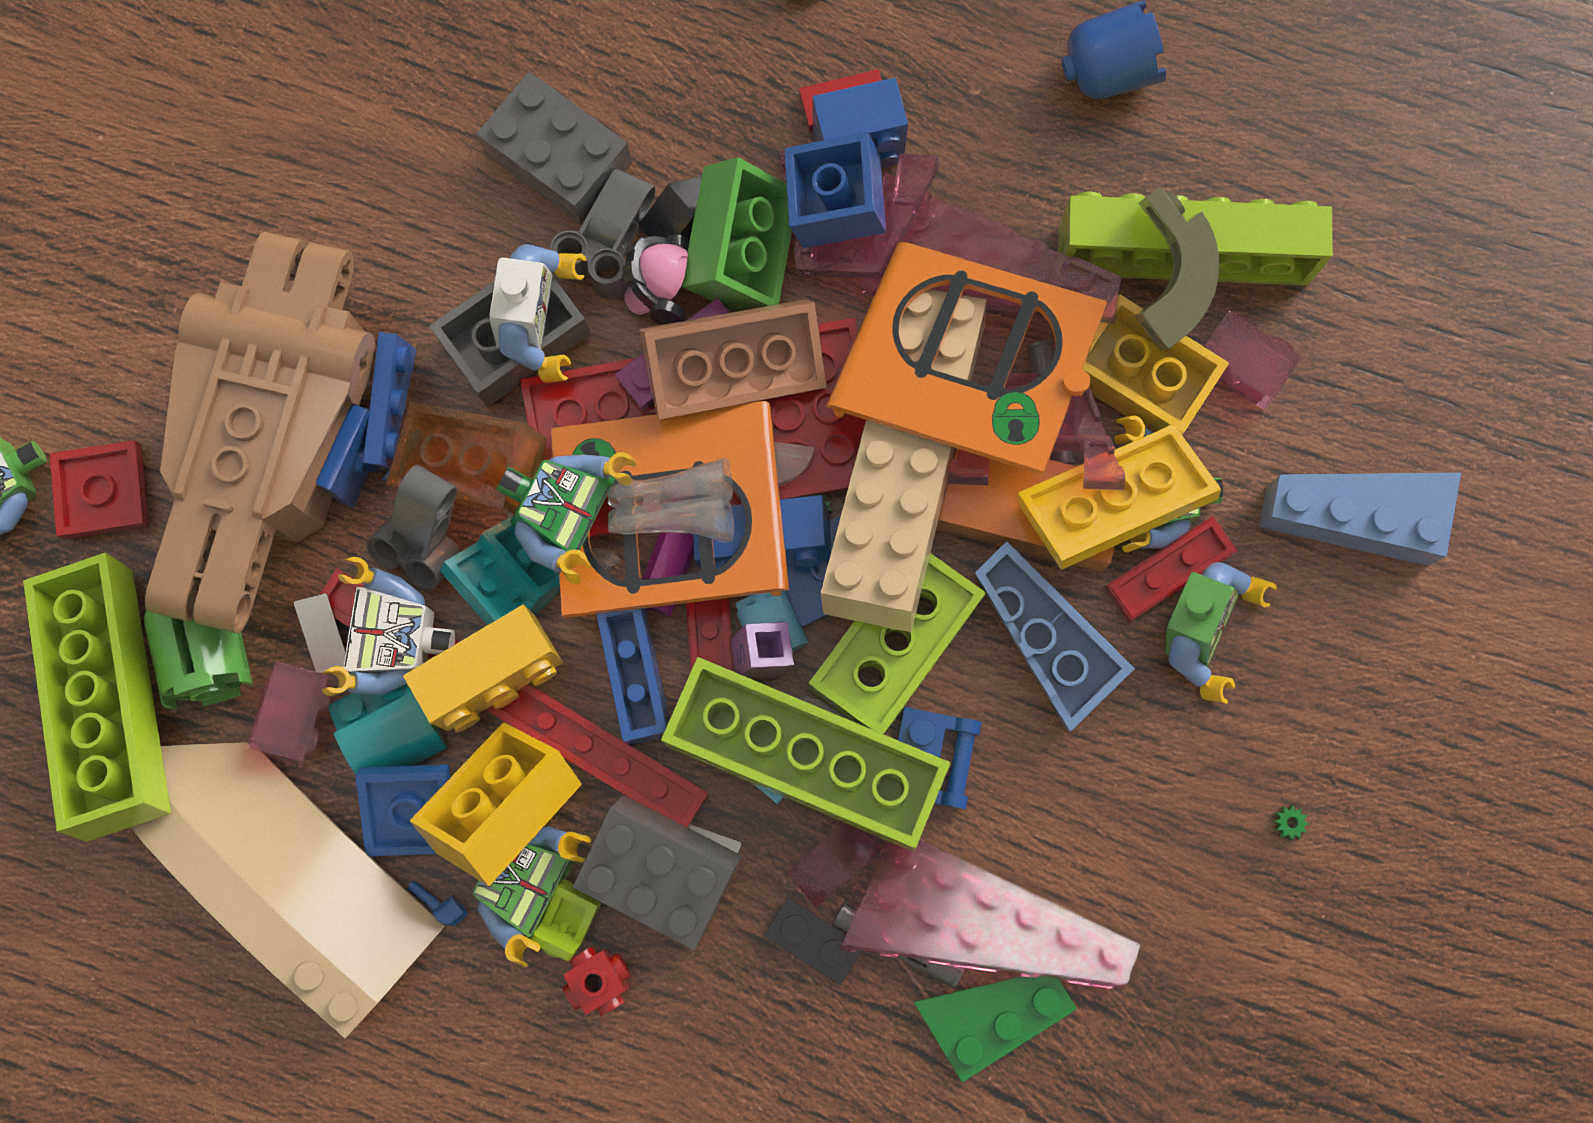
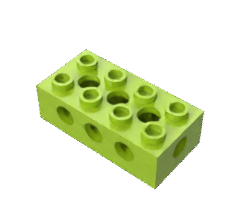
[808,553,986,734]

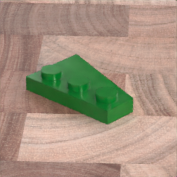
[913,969,1077,1082]

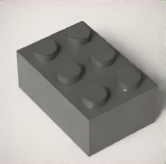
[476,71,632,225]
[429,277,591,407]
[573,795,743,950]

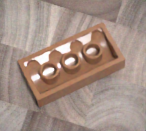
[639,299,827,420]

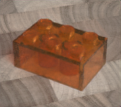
[386,401,547,518]

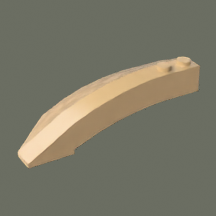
[130,742,445,1038]

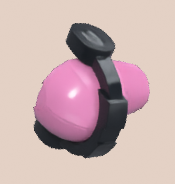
[623,234,690,325]

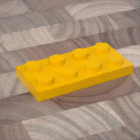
[1017,424,1221,570]

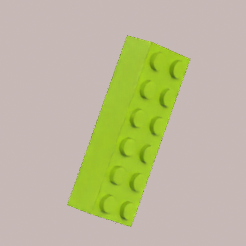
[1057,191,1333,286]
[23,552,171,842]
[661,657,951,852]

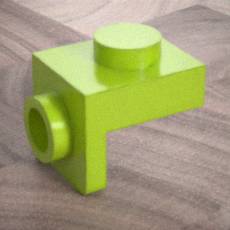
[531,879,602,961]

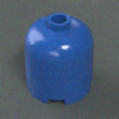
[1061,0,1166,99]

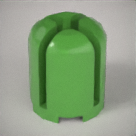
[144,609,254,709]

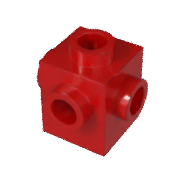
[562,946,631,1017]

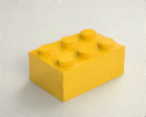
[1083,293,1229,435]
[403,604,564,733]
[410,722,582,886]

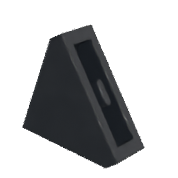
[639,176,702,239]

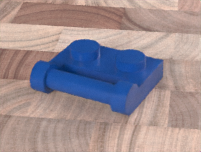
[897,707,982,810]

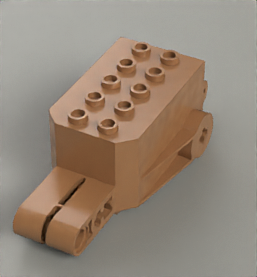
[145,231,377,633]

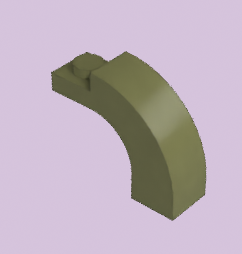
[1134,186,1219,351]

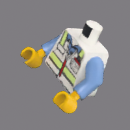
[490,244,586,383]
[321,557,455,696]

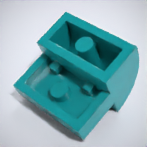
[440,516,560,625]
[328,684,448,775]

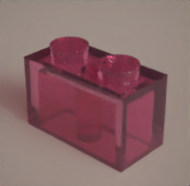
[1203,310,1302,410]
[246,661,333,762]

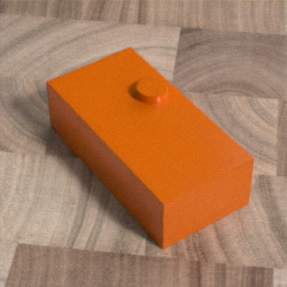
[936,448,1115,573]

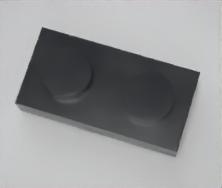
[764,897,864,985]

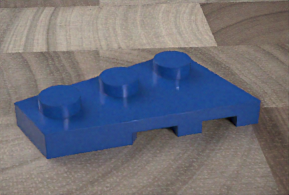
[363,332,417,469]

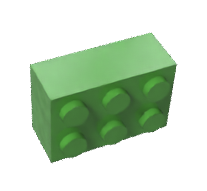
[681,157,792,312]

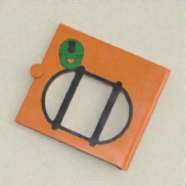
[826,242,1107,475]
[551,401,789,618]

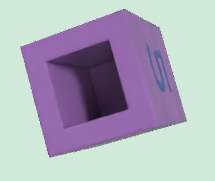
[731,622,794,680]

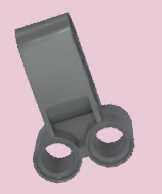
[550,168,656,299]
[366,465,460,590]

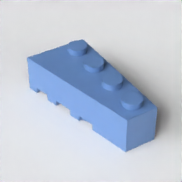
[1259,473,1461,566]
[975,542,1135,732]

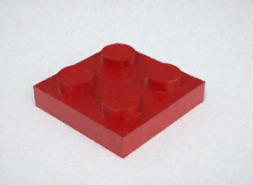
[49,440,149,540]

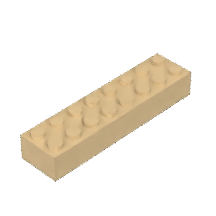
[821,289,987,632]

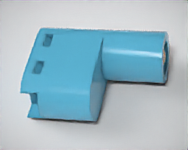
[735,591,809,652]

